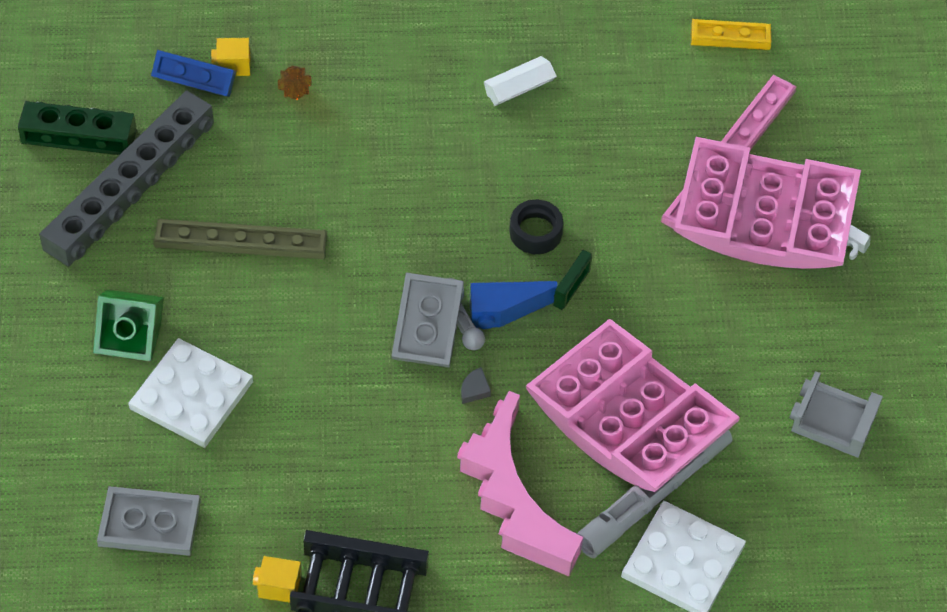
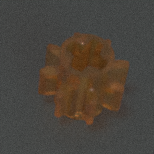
[278,66,312,100]

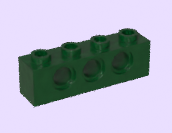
[18,101,137,155]

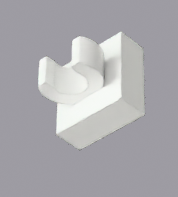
[847,225,870,260]

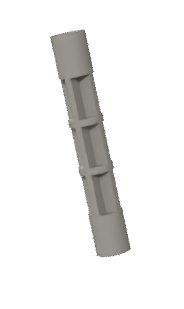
[577,430,732,559]

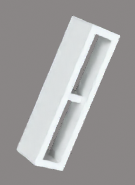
[484,56,557,106]

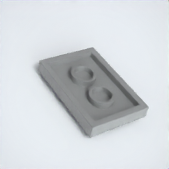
[391,273,464,368]
[97,486,201,556]

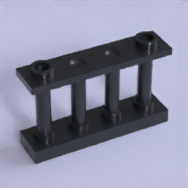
[290,530,429,612]

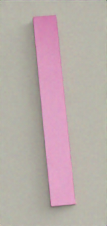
[661,74,797,229]

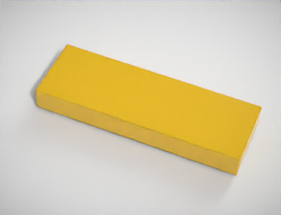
[691,19,771,50]

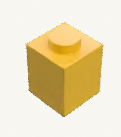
[211,38,251,76]
[253,556,302,603]

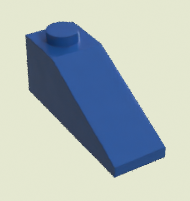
[470,281,557,329]

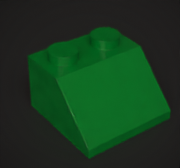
[93,290,164,361]

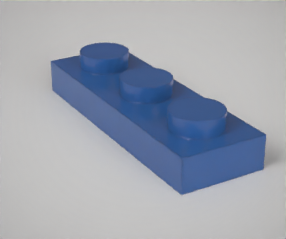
[151,50,236,97]

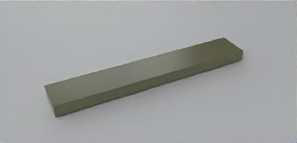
[154,219,327,259]

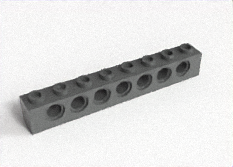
[39,90,214,267]

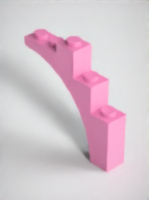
[457,391,583,576]

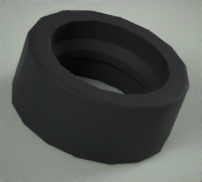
[509,199,564,254]

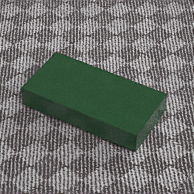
[553,250,592,310]

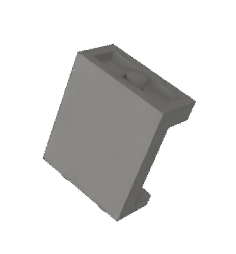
[790,371,883,458]

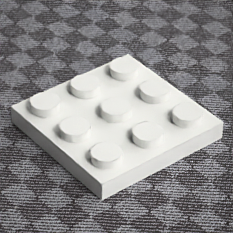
[129,338,253,448]
[621,500,746,612]

